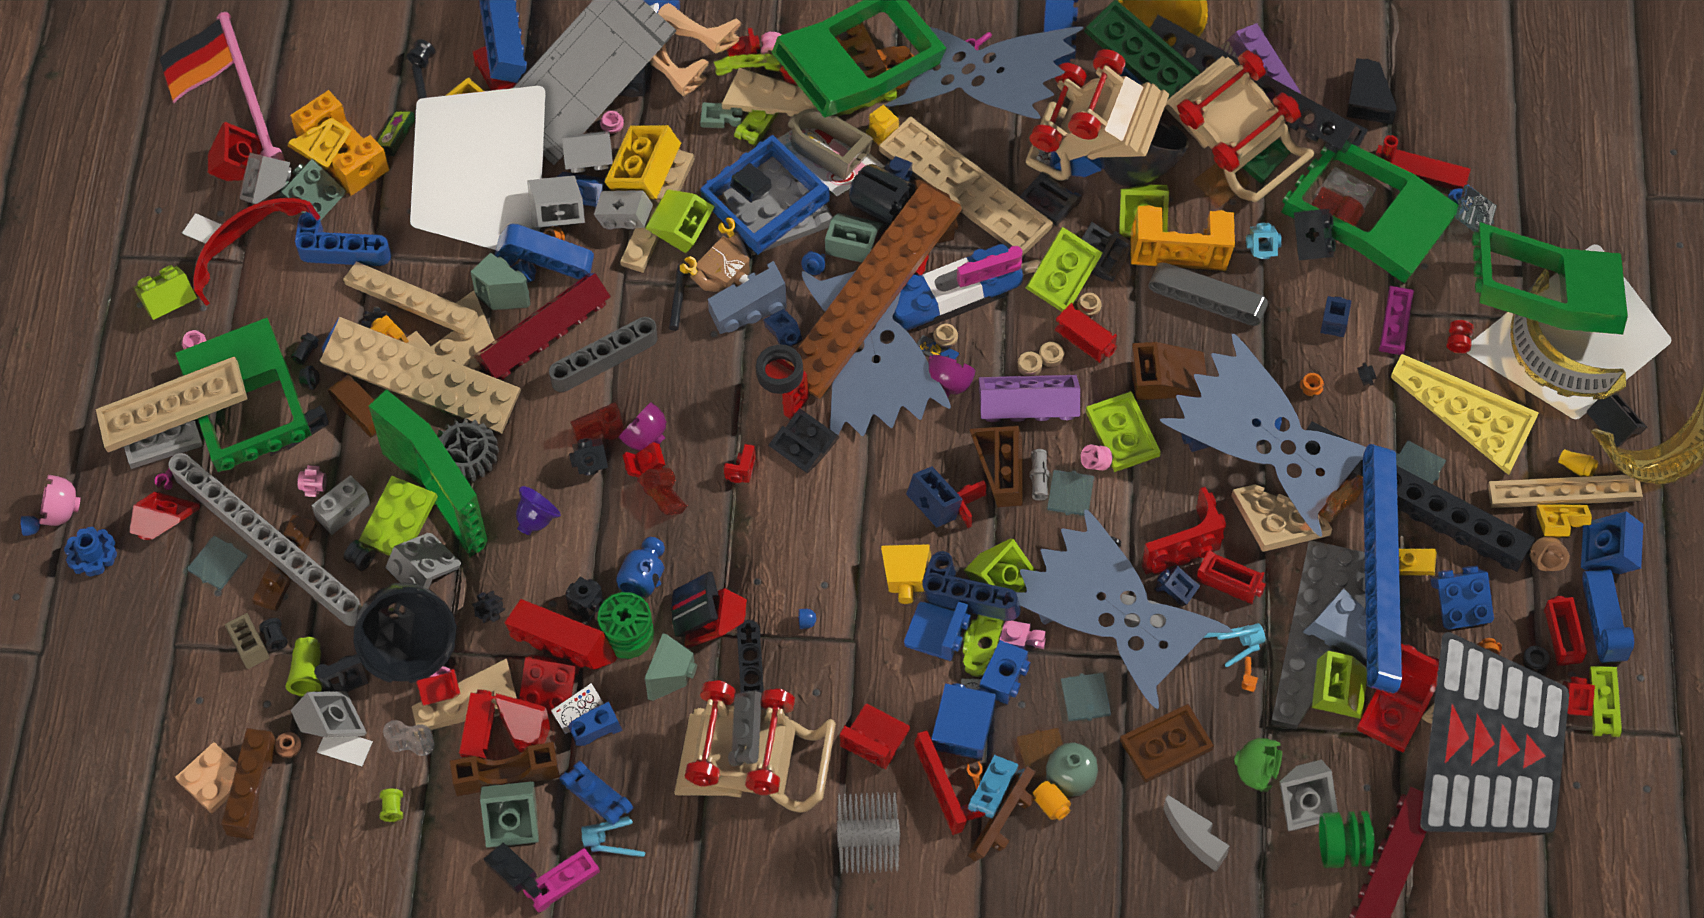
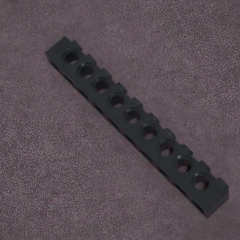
[1150,15,1360,154]
[1297,421,1535,572]

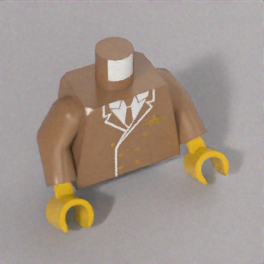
[680,218,750,292]

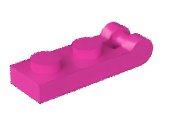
[957,246,1023,288]
[523,848,600,913]

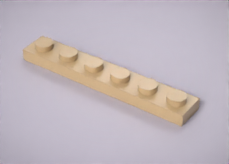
[620,150,694,273]
[343,262,478,335]
[1488,474,1643,508]

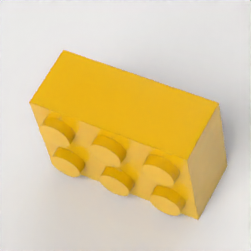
[605,125,681,199]

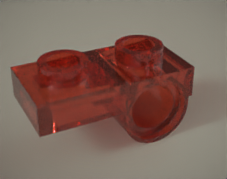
[1311,186,1365,226]
[570,402,624,441]
[637,468,687,515]

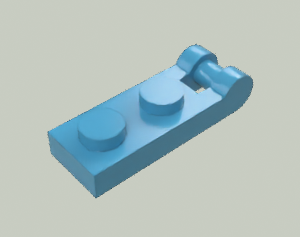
[968,755,1019,819]

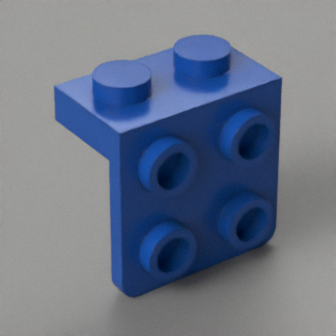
[1430,566,1494,629]
[904,602,971,661]

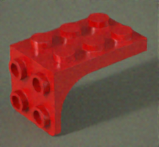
[1142,486,1226,575]
[1356,644,1439,753]

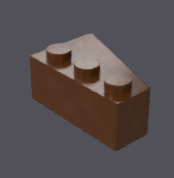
[969,426,1022,507]

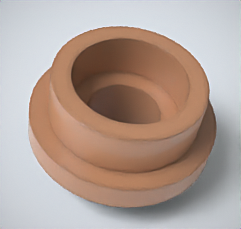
[275,732,301,758]

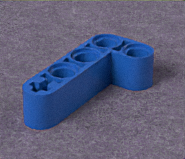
[295,212,391,266]
[494,224,594,279]
[1582,569,1634,663]

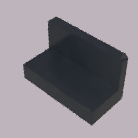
[1587,391,1648,447]

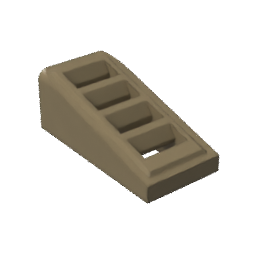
[224,613,269,669]

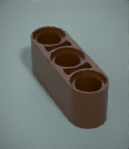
[327,374,376,438]

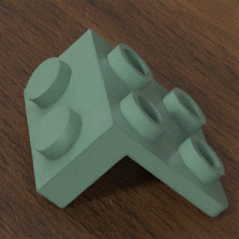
[274,159,345,221]

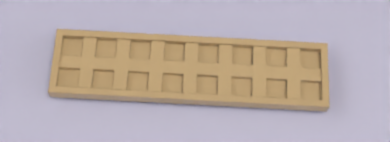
[879,117,1053,256]
[320,317,521,434]

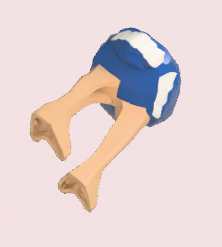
[643,0,741,96]

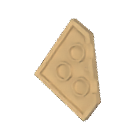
[1231,484,1332,552]

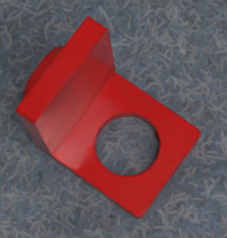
[957,480,986,528]
[416,669,460,706]

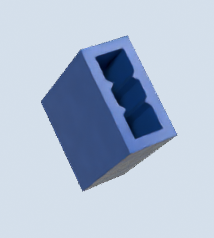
[932,683,996,760]

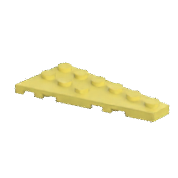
[1391,354,1539,475]

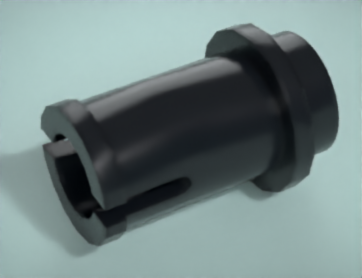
[291,333,319,365]

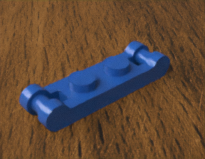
[559,761,633,826]

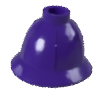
[516,486,561,536]

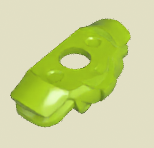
[714,54,781,76]
[963,615,1004,677]

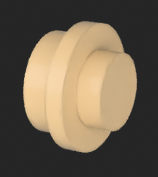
[1077,293,1102,316]
[934,324,958,347]

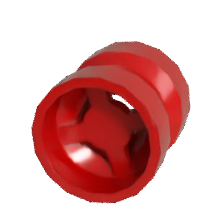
[1447,320,1474,353]

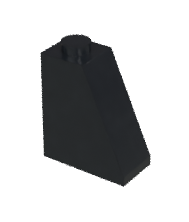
[1346,58,1397,124]

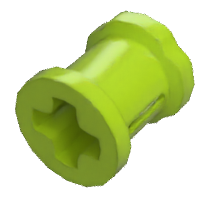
[379,789,403,822]

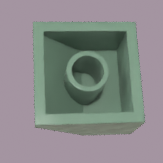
[480,781,539,848]

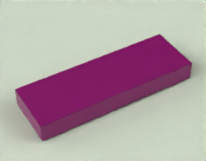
[1379,286,1414,355]

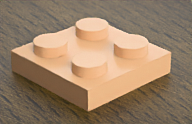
[175,742,237,814]

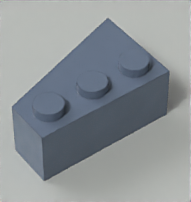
[708,261,787,334]
[1303,589,1367,665]

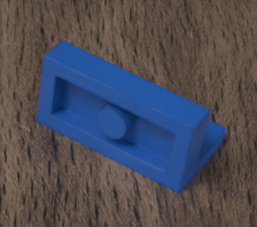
[557,172,606,207]

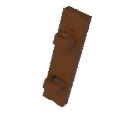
[252,515,317,611]
[967,766,1035,862]

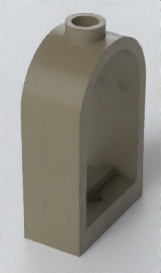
[788,109,873,180]

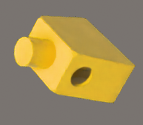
[881,545,931,604]

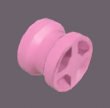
[761,32,782,55]
[1081,444,1112,471]

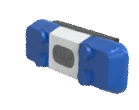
[892,244,1024,331]

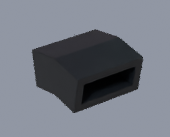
[730,162,772,203]

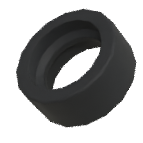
[756,344,804,394]

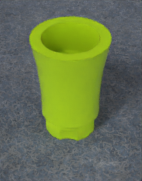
[285,637,322,696]

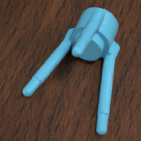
[1204,623,1265,667]
[582,816,645,857]

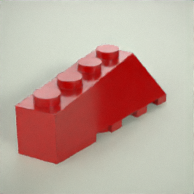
[504,599,617,669]

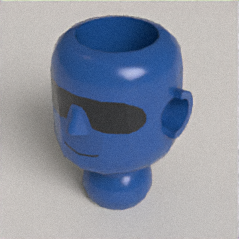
[616,537,665,599]

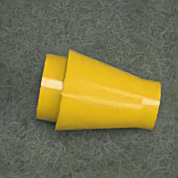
[1558,449,1598,477]

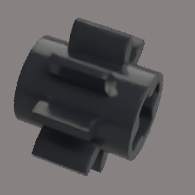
[472,591,505,624]

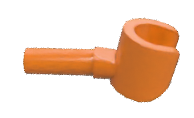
[1241,656,1258,692]
[967,761,983,790]

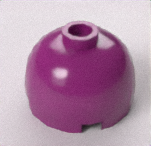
[928,355,976,398]
[619,402,666,451]

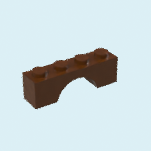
[222,728,276,840]
[450,742,560,796]

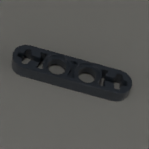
[737,620,764,710]

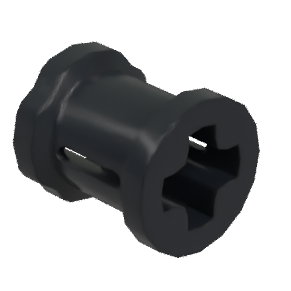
[259,618,288,652]

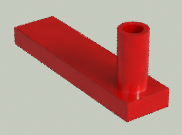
[1376,135,1471,190]
[914,731,987,835]

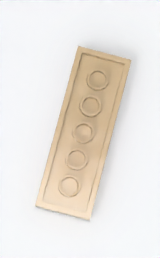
[96,357,247,452]

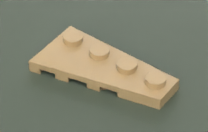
[722,68,817,116]
[412,658,517,733]

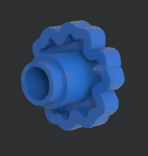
[64,527,117,577]

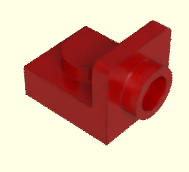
[727,28,760,57]
[622,442,666,480]
[724,444,756,483]
[1563,677,1595,716]

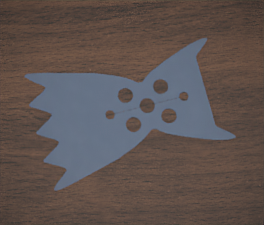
[886,27,1083,119]
[802,271,951,436]
[1160,334,1366,537]
[1016,510,1233,709]

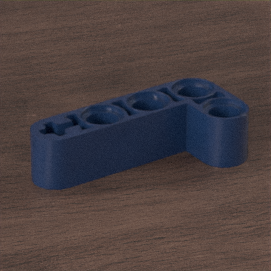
[922,551,1021,621]

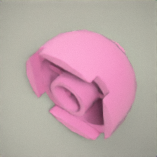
[39,475,80,526]

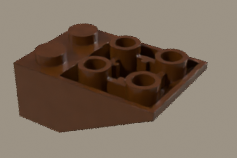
[1131,342,1207,400]

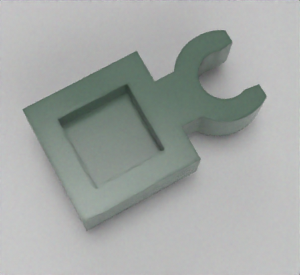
[701,102,742,128]

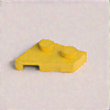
[287,118,352,170]

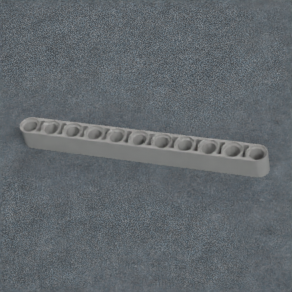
[168,453,362,626]

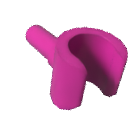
[966,32,992,50]
[155,468,173,490]

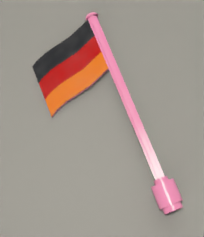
[159,12,285,161]

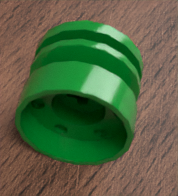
[597,592,654,659]
[1319,811,1374,868]

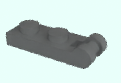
[728,691,762,766]

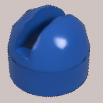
[21,515,40,536]
[798,609,817,629]

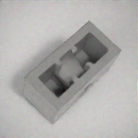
[594,191,653,229]
[311,475,370,535]

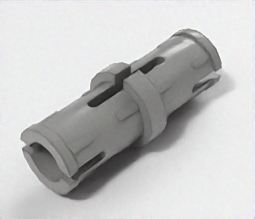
[1030,449,1049,500]

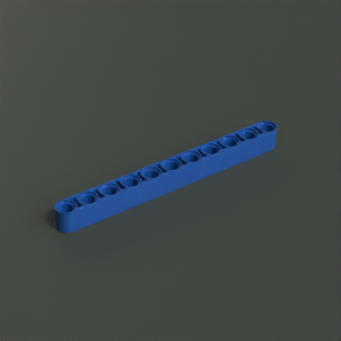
[1363,444,1402,693]

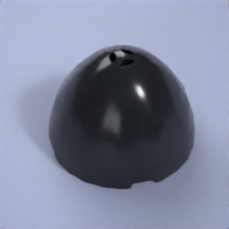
[1099,120,1189,187]
[353,583,457,683]

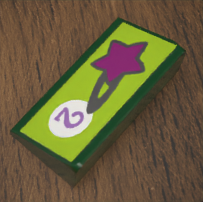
[377,111,415,157]

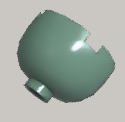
[1046,742,1098,797]

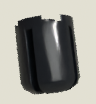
[849,164,915,225]

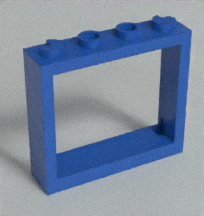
[700,135,829,255]

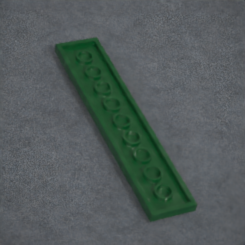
[1084,0,1291,184]

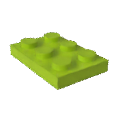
[1025,227,1102,312]
[1085,392,1161,472]
[359,476,438,556]

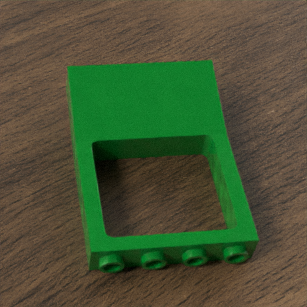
[772,0,946,118]
[1281,144,1461,284]
[1472,222,1628,335]
[175,318,312,472]
[369,389,488,558]

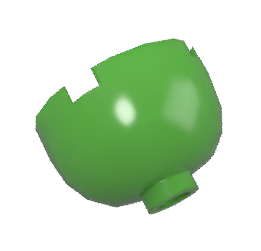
[1234,738,1282,792]

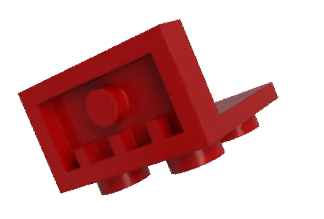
[765,359,809,419]
[519,654,581,714]
[840,704,910,770]

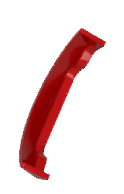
[193,198,321,306]

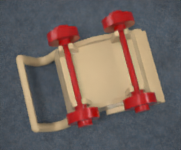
[1026,49,1169,180]
[1165,50,1314,202]
[675,680,836,812]

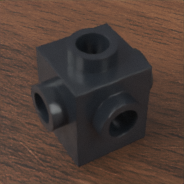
[569,438,608,476]
[565,576,604,621]

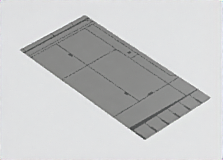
[514,0,676,165]

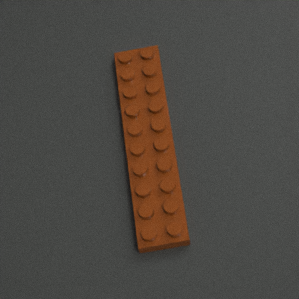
[787,183,962,399]

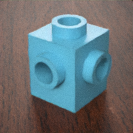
[1246,223,1281,259]

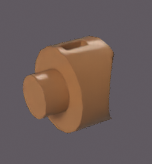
[1530,536,1570,571]

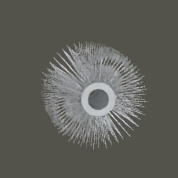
[837,792,900,874]

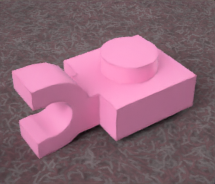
[999,621,1046,650]

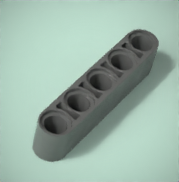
[1148,262,1268,326]
[549,317,657,392]

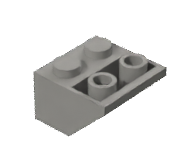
[562,131,613,173]
[527,176,585,228]

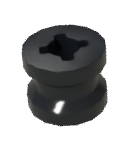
[406,39,436,68]
[343,539,375,571]

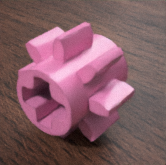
[298,466,327,497]

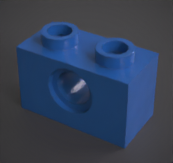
[979,640,1031,705]

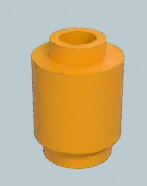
[1033,781,1071,820]

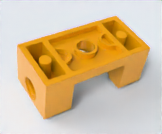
[290,90,389,196]
[1131,205,1235,271]

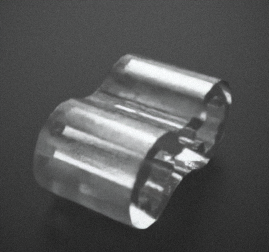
[383,720,435,756]

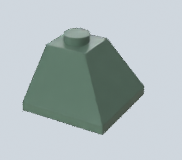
[645,634,697,701]

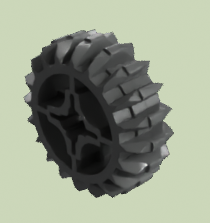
[437,418,499,482]

